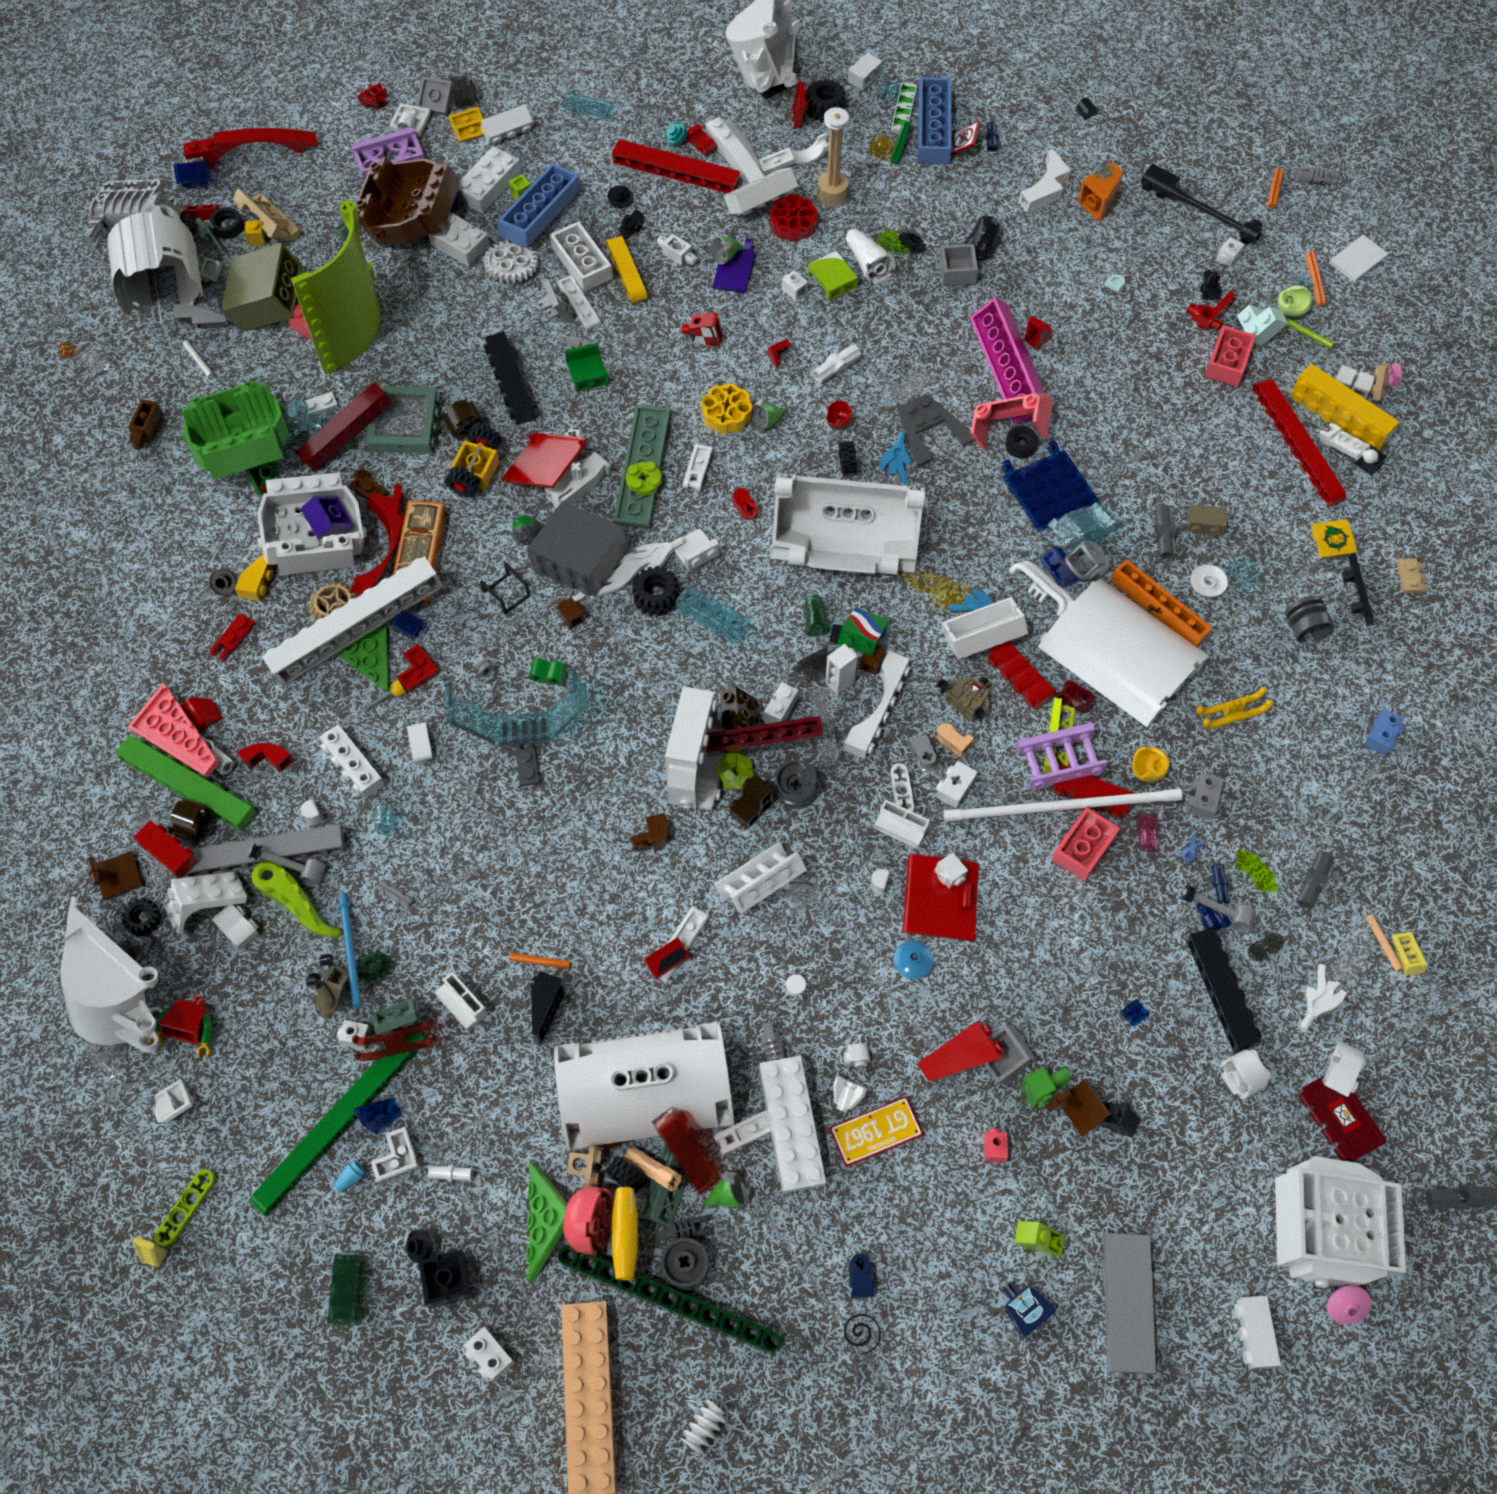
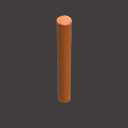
[510,953,571,969]

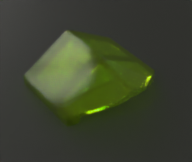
[876,229,908,252]

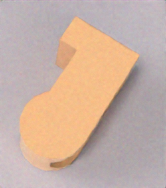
[937,723,974,758]

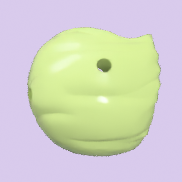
[1278,286,1312,317]

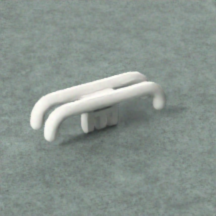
[1009,561,1072,617]

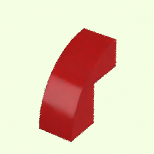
[237,743,295,773]

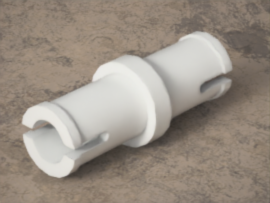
[428,1164,474,1182]

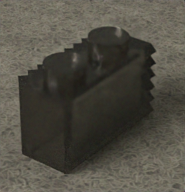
[449,74,477,110]

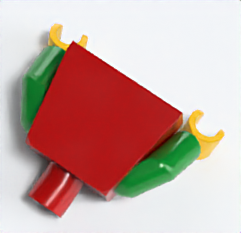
[148,996,212,1058]

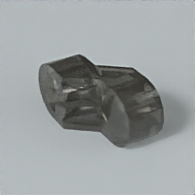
[1248,933,1284,962]

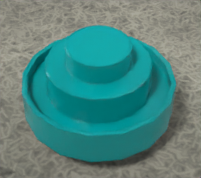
[665,121,687,146]

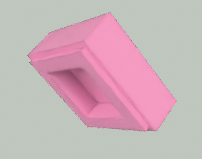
[1389,363,1402,387]

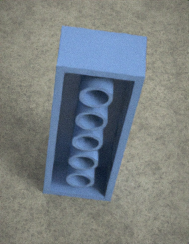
[917,77,951,164]
[497,163,581,248]

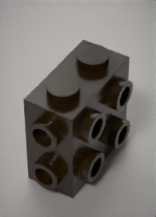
[720,686,760,730]

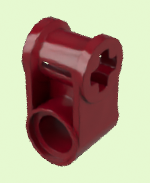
[1056,680,1094,713]

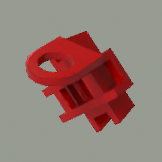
[356,83,387,110]

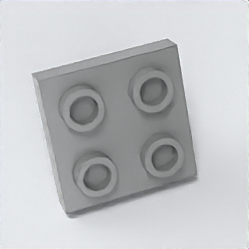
[537,279,575,323]

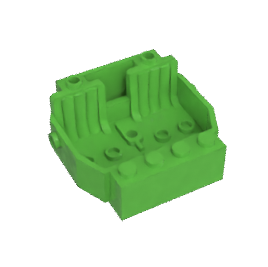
[182,381,289,480]

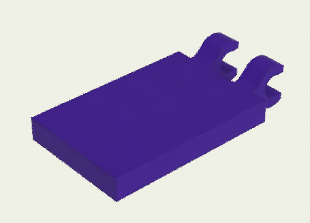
[713,236,755,293]

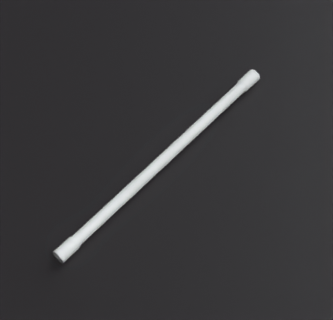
[943,788,1182,822]

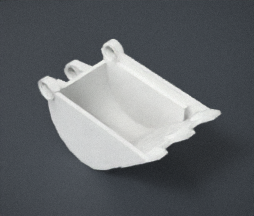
[725,0,801,92]
[60,897,163,1053]

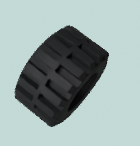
[806,79,845,123]
[632,566,679,617]

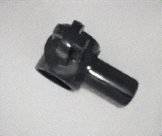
[1200,269,1220,299]

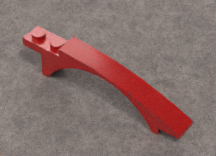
[183,128,318,170]
[351,484,404,597]

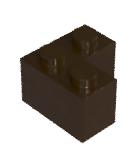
[729,774,773,830]

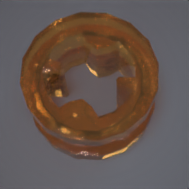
[58,341,74,358]

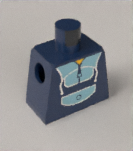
[1003,1281,1057,1340]

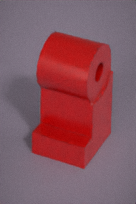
[687,123,716,156]

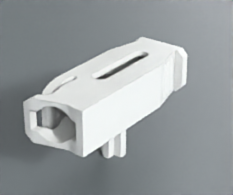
[545,452,611,509]

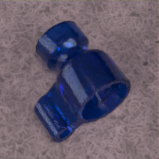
[1196,903,1231,931]

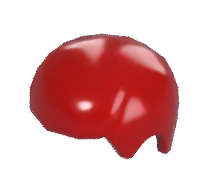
[826,400,852,429]

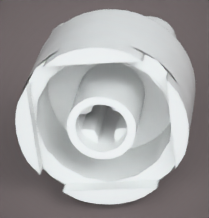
[1220,1049,1271,1099]

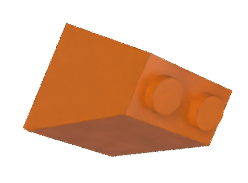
[1078,162,1123,222]

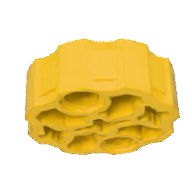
[701,383,752,434]

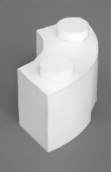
[1322,1040,1366,1097]

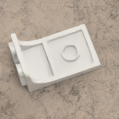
[166,871,247,934]

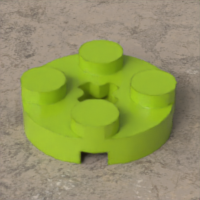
[626,461,662,496]
[716,752,753,791]

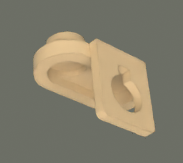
[567,1145,602,1187]

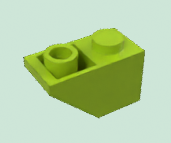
[1014,1221,1065,1257]

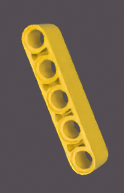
[606,236,647,304]

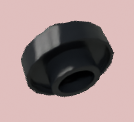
[607,185,632,208]
[406,1230,433,1263]

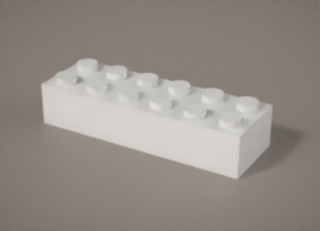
[758,1056,826,1194]

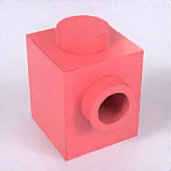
[983,1129,1008,1162]

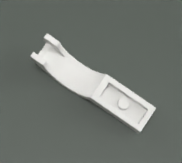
[759,133,829,174]

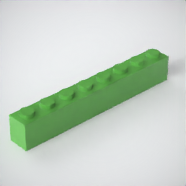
[115,735,256,832]

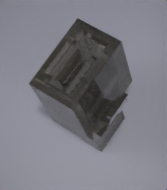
[792,647,830,683]

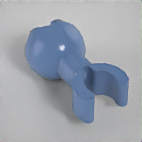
[1181,834,1205,862]

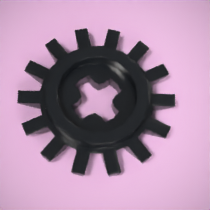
[898,231,926,253]

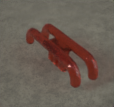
[352,1018,438,1062]

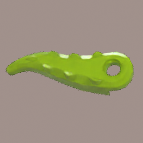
[252,861,343,938]

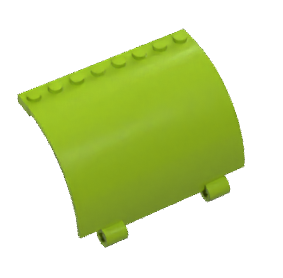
[291,200,381,374]

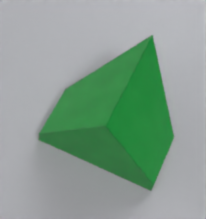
[244,461,278,496]

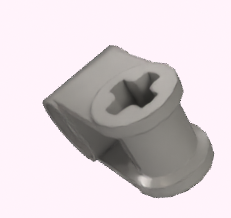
[907,734,936,772]

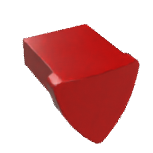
[766,338,791,367]

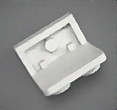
[673,529,719,572]

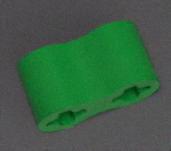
[528,658,567,686]

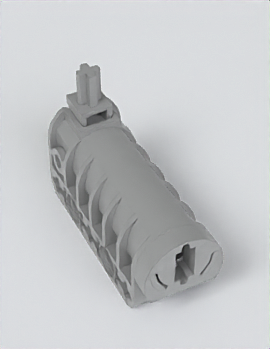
[87,179,181,243]

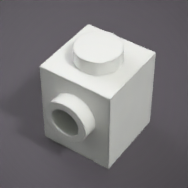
[1216,237,1244,267]
[782,270,808,301]
[934,853,968,889]
[337,1020,372,1050]

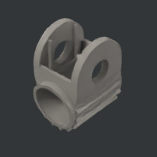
[1065,540,1111,582]

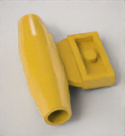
[612,1187,638,1281]

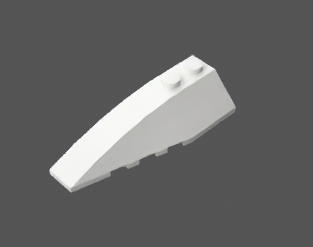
[705,117,765,184]

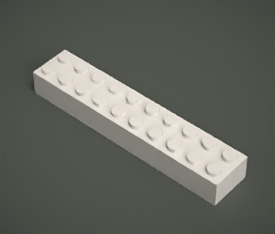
[262,556,443,685]

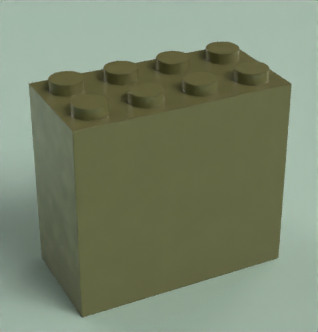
[221,243,302,331]

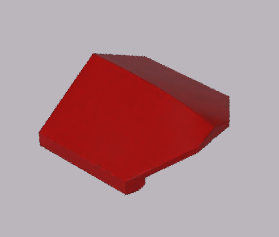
[182,697,223,732]

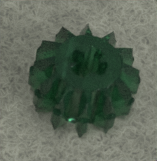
[356,949,391,984]

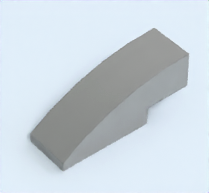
[174,304,230,328]

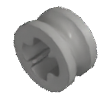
[475,659,495,677]

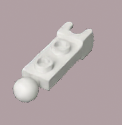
[1319,423,1378,464]

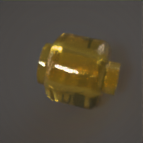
[869,134,893,158]

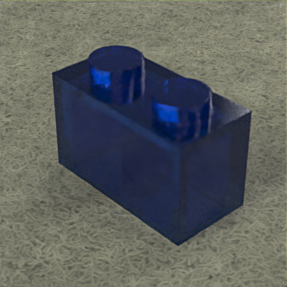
[173,161,212,187]

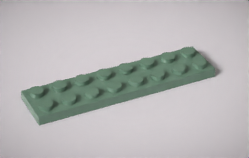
[613,405,671,529]

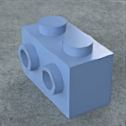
[1364,708,1404,755]

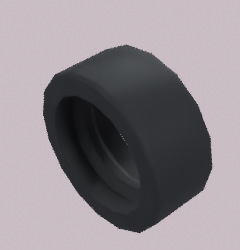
[210,207,244,239]

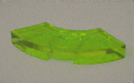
[1236,849,1277,893]

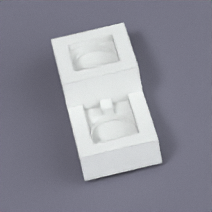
[407,722,433,762]

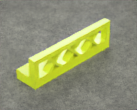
[1043,698,1075,773]

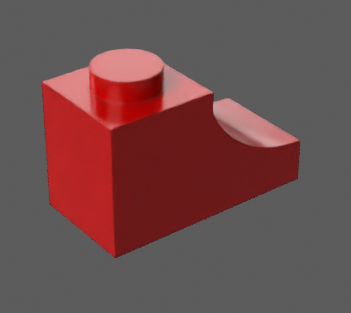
[1024,316,1053,350]

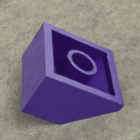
[300,496,355,539]

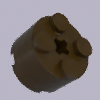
[442,400,483,441]
[168,797,211,842]

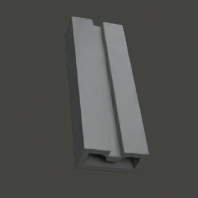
[1103,1233,1156,1380]

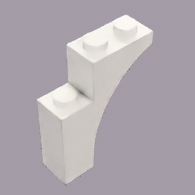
[1019,149,1071,213]

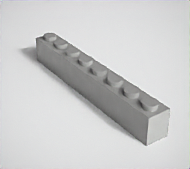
[184,824,345,877]

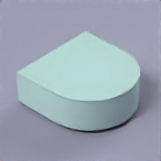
[1104,275,1125,293]

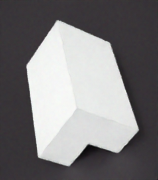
[874,799,930,849]
[434,971,488,1031]

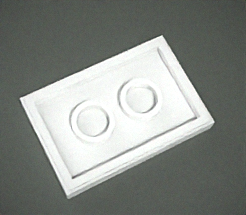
[1329,235,1389,283]

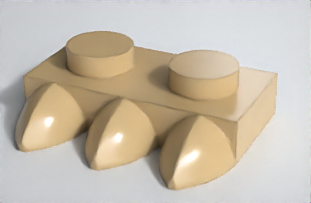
[1371,362,1391,401]
[1397,559,1430,593]

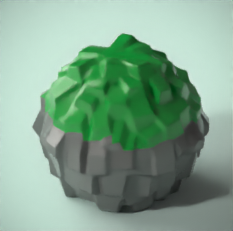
[512,514,539,543]

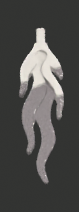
[1299,907,1375,1031]

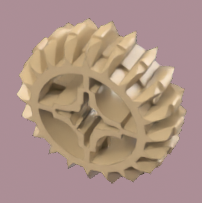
[309,581,357,621]

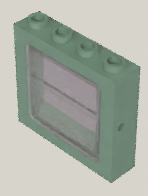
[366,386,441,454]

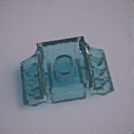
[1047,503,1120,553]

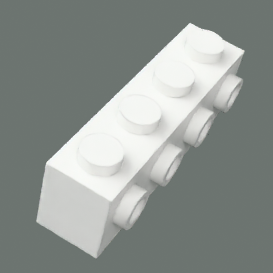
[319,724,384,799]

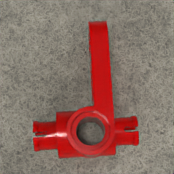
[1186,291,1237,331]

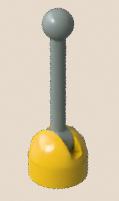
[362,680,406,712]

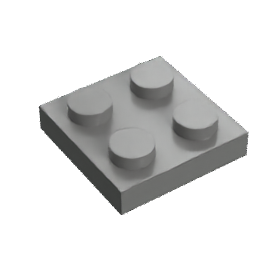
[416,76,454,115]

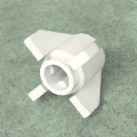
[833,1076,868,1113]

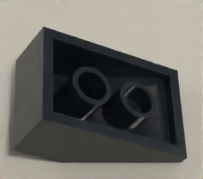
[530,971,566,1047]

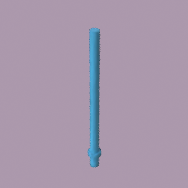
[338,892,361,1008]

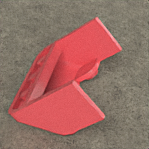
[971,393,1053,449]

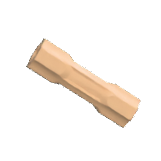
[624,1147,681,1191]

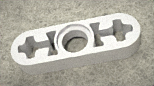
[890,763,914,812]

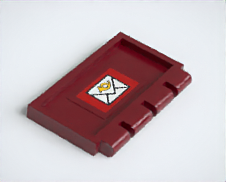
[1298,1075,1388,1162]

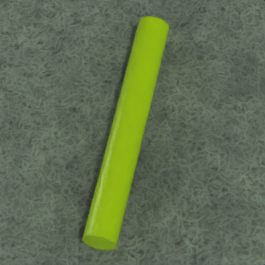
[1287,319,1334,349]

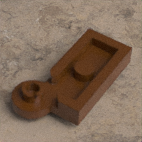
[349,469,389,501]

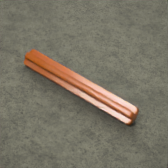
[1305,251,1327,307]

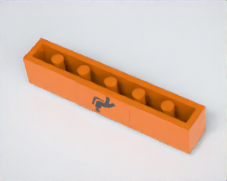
[1111,559,1212,648]

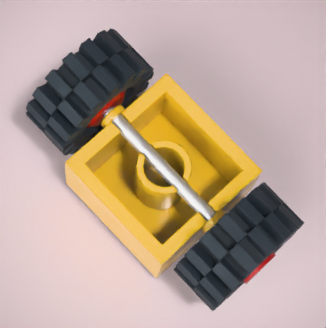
[445,423,502,498]

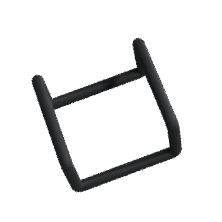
[480,563,530,614]

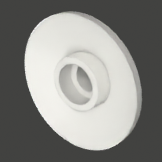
[1190,565,1228,597]

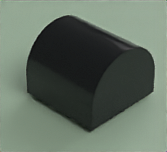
[1076,98,1098,120]

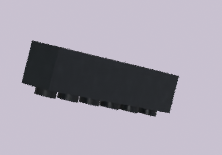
[483,332,536,425]
[1186,928,1261,1053]

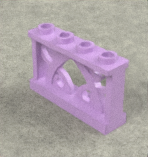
[351,127,425,180]

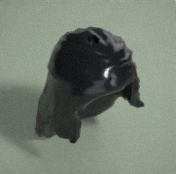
[964,215,1000,261]

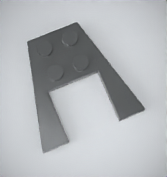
[897,394,975,468]

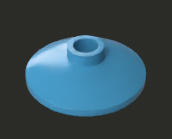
[893,941,934,979]

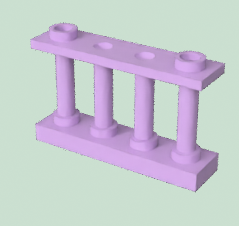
[1016,722,1107,789]

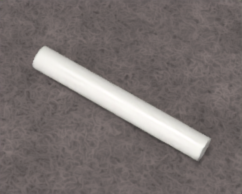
[183,340,214,378]

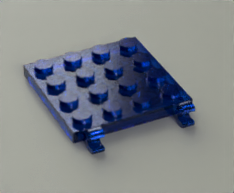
[1001,440,1101,533]

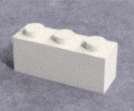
[481,104,533,144]
[825,644,857,695]
[1234,1296,1281,1370]

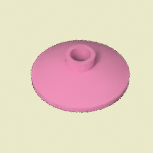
[1327,1285,1372,1324]

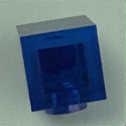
[392,610,423,641]

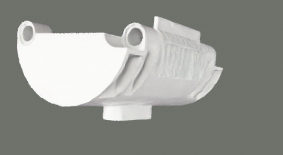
[771,474,925,575]
[554,1022,735,1151]

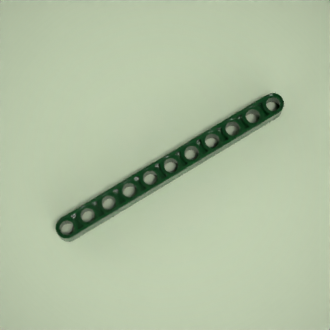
[558,1245,782,1355]

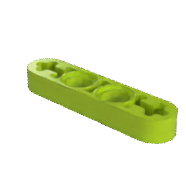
[155,1169,216,1248]

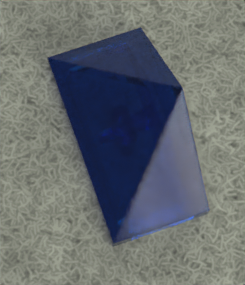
[353,1098,401,1134]

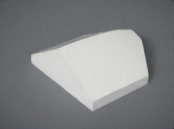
[155,1079,194,1123]

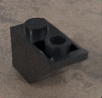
[1099,1101,1141,1138]

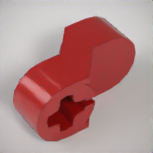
[731,488,758,520]

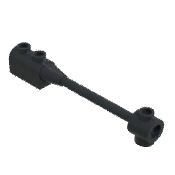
[1141,163,1263,245]

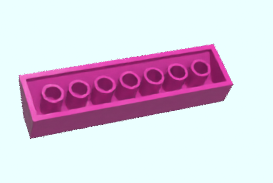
[970,297,1045,424]

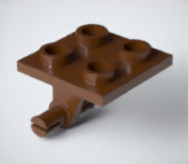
[86,851,143,900]
[1045,1079,1111,1137]

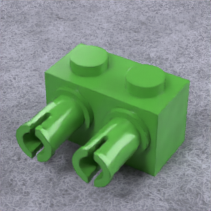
[1020,1067,1071,1109]

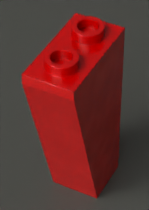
[917,1021,1006,1081]

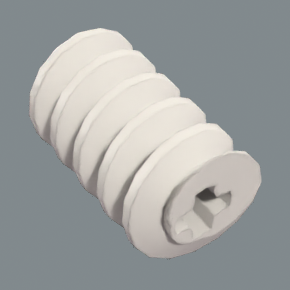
[680,1399,727,1455]

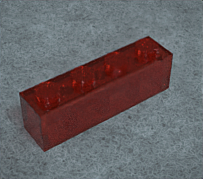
[651,1107,720,1195]

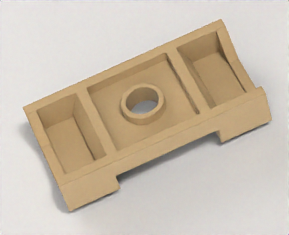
[232,188,301,241]

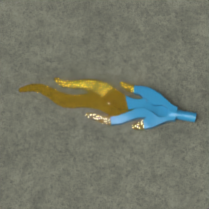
[897,568,994,614]

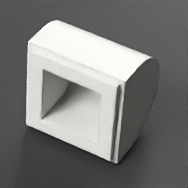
[301,799,323,825]
[870,869,890,895]

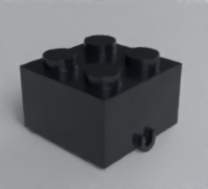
[418,1250,473,1309]

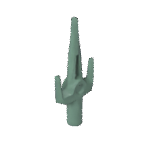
[195,218,223,251]

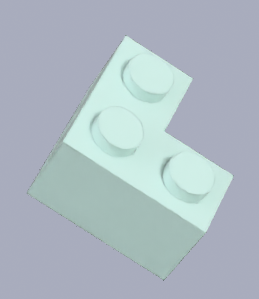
[1237,304,1288,345]

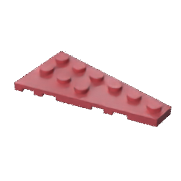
[127,683,220,778]

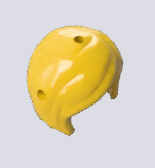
[1132,746,1170,782]

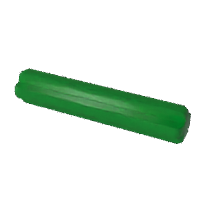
[891,121,911,164]

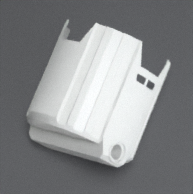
[107,205,203,324]

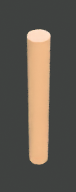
[1366,914,1403,971]

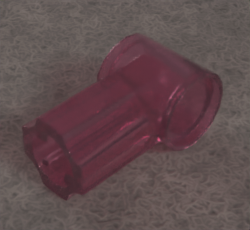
[1135,813,1158,852]

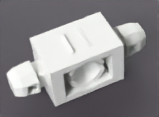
[657,234,697,266]

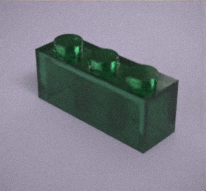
[327,1255,367,1326]

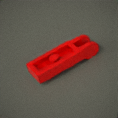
[210,613,255,662]

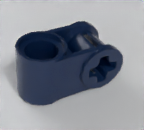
[849,1253,874,1299]

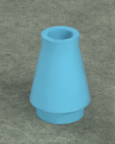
[333,1160,366,1193]

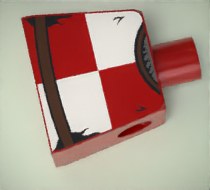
[681,313,723,347]

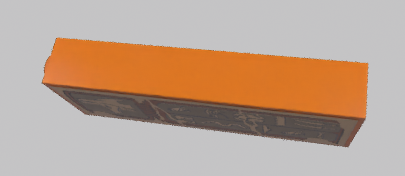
[393,500,446,604]

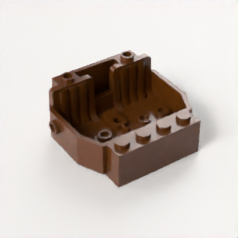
[355,156,460,245]

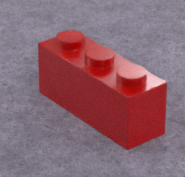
[133,820,197,879]

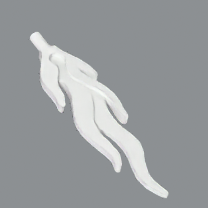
[565,537,685,602]

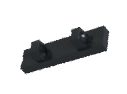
[1341,554,1374,626]

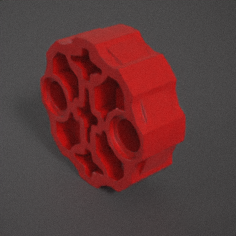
[770,194,818,242]

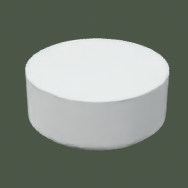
[786,974,806,996]

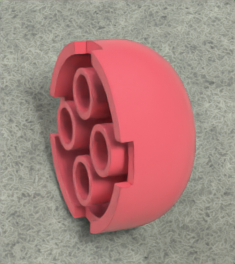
[563,1186,614,1256]

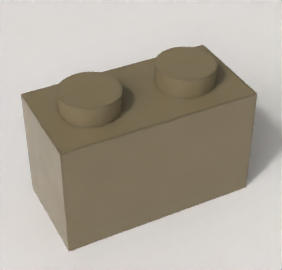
[1187,505,1227,536]

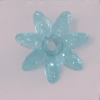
[1091,162,1113,179]
[1293,273,1314,290]

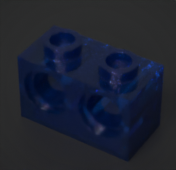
[1039,546,1079,588]

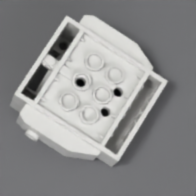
[257,473,367,575]
[665,686,728,810]
[1275,1156,1406,1288]

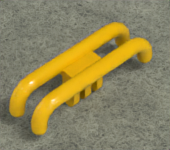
[1196,687,1273,729]

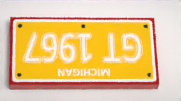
[829,1096,924,1168]

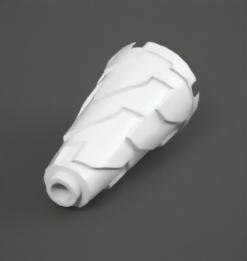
[846,228,896,284]

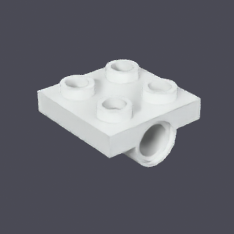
[389,103,431,137]

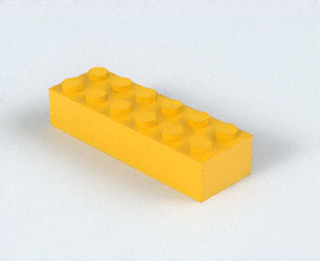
[1290,363,1400,451]

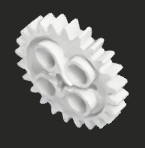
[483,240,538,284]

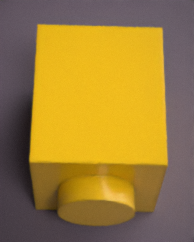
[245,220,267,246]

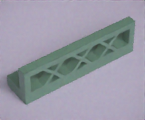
[639,1137,698,1228]

